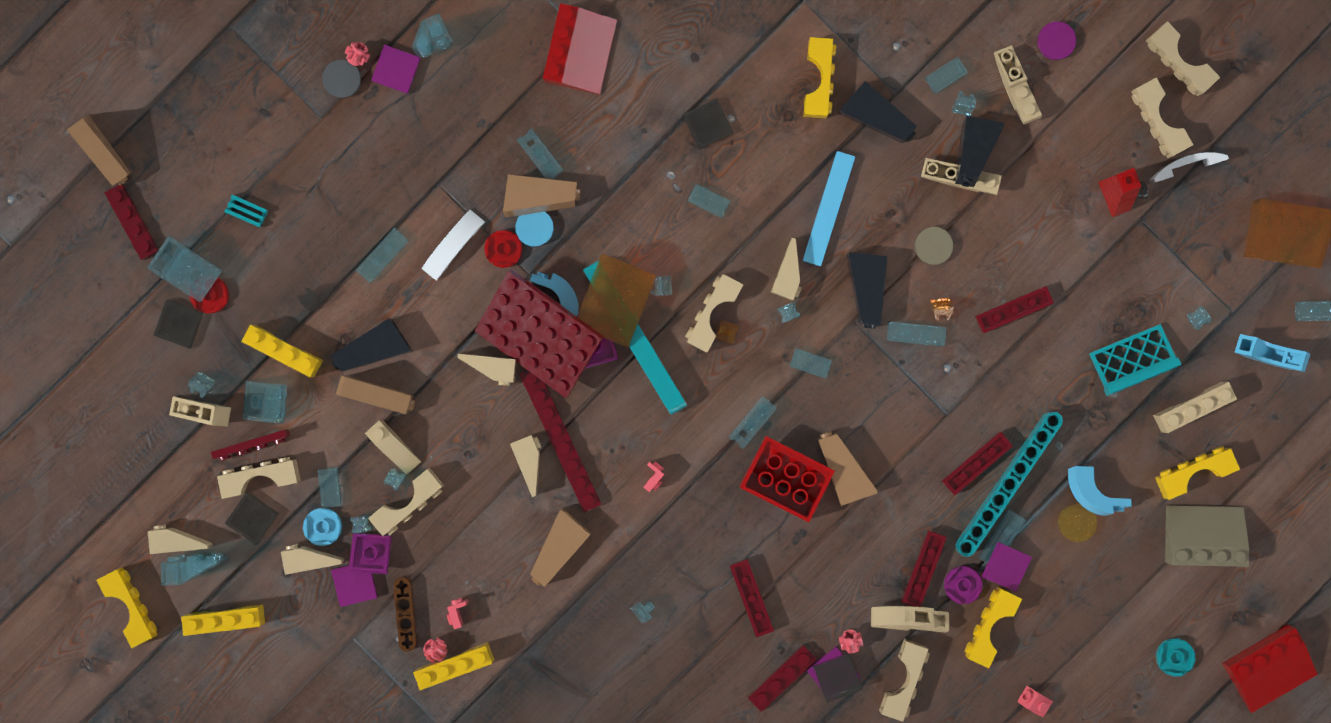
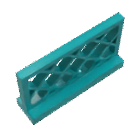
[1089,324,1181,396]

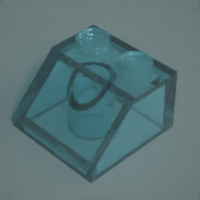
[243,381,287,423]

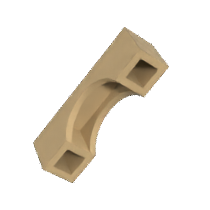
[1146,21,1220,96]
[1131,77,1193,158]
[685,274,743,353]
[1153,382,1237,433]
[217,457,301,499]
[368,468,444,536]
[879,639,930,722]

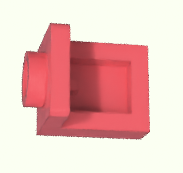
[644,461,664,492]
[447,598,469,629]
[1018,686,1053,718]

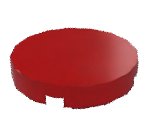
[484,230,523,268]
[189,275,229,314]

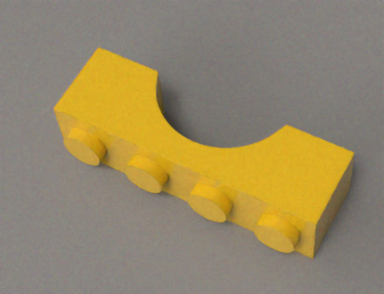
[803,37,836,118]
[241,325,323,377]
[1155,446,1240,500]
[96,567,157,649]
[965,587,1022,668]
[181,604,265,636]
[413,642,494,690]

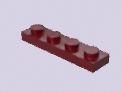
[104,184,159,260]
[975,286,1054,334]
[211,429,290,461]
[941,431,1013,496]
[901,530,947,607]
[729,559,774,638]
[748,645,817,712]

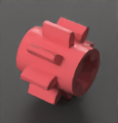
[344,42,370,66]
[839,629,863,654]
[423,637,447,663]

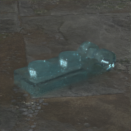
[516,128,564,179]
[728,396,777,449]

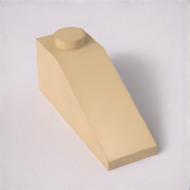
[771,238,802,300]
[457,354,517,386]
[169,396,231,427]
[365,420,421,475]
[510,434,541,497]
[148,525,212,554]
[281,544,345,575]

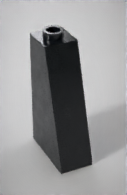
[838,81,917,143]
[955,116,1004,187]
[847,252,888,329]
[331,318,413,372]

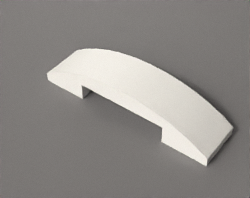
[1149,153,1229,184]
[422,210,485,281]

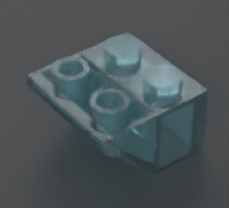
[412,13,453,58]

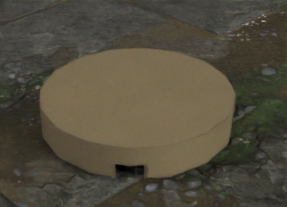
[914,227,953,265]

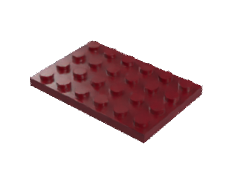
[475,269,604,398]

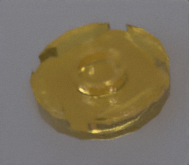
[1058,504,1097,542]

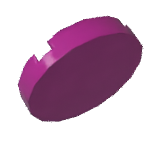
[1037,21,1076,60]
[944,566,983,604]

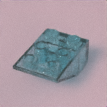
[147,236,222,302]
[161,553,229,586]

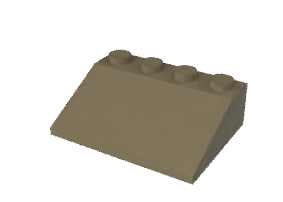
[1165,505,1249,567]

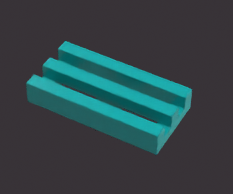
[224,195,268,228]

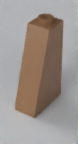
[67,115,130,186]
[503,175,580,218]
[336,375,415,414]
[817,431,878,506]
[530,508,591,587]

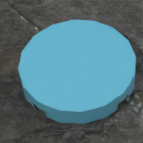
[515,212,554,247]
[303,508,342,546]

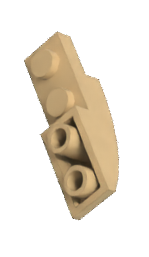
[994,45,1042,125]
[921,158,1002,195]
[871,606,949,632]

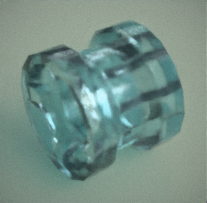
[777,302,800,323]
[1187,306,1212,330]
[383,467,406,491]
[350,515,371,533]

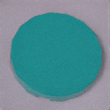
[1156,638,1195,677]

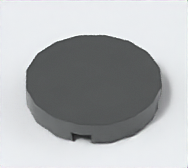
[322,60,361,98]

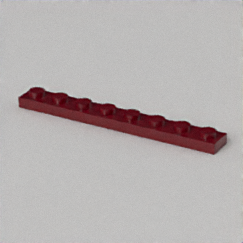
[519,370,601,513]

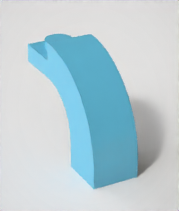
[530,272,579,317]
[1235,334,1310,372]
[1068,466,1132,516]

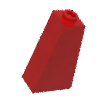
[1098,168,1141,217]

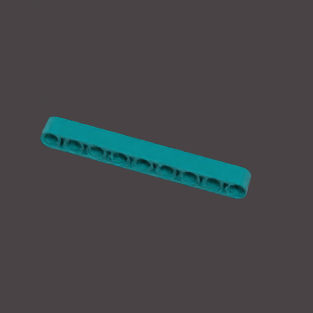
[583,260,687,415]
[955,412,1063,557]

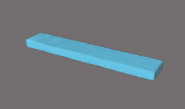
[802,151,855,267]

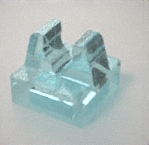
[952,91,977,116]
[650,276,672,296]
[188,372,215,398]
[631,601,655,623]

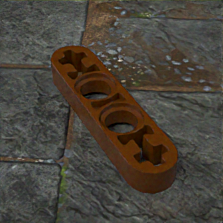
[393,576,417,652]

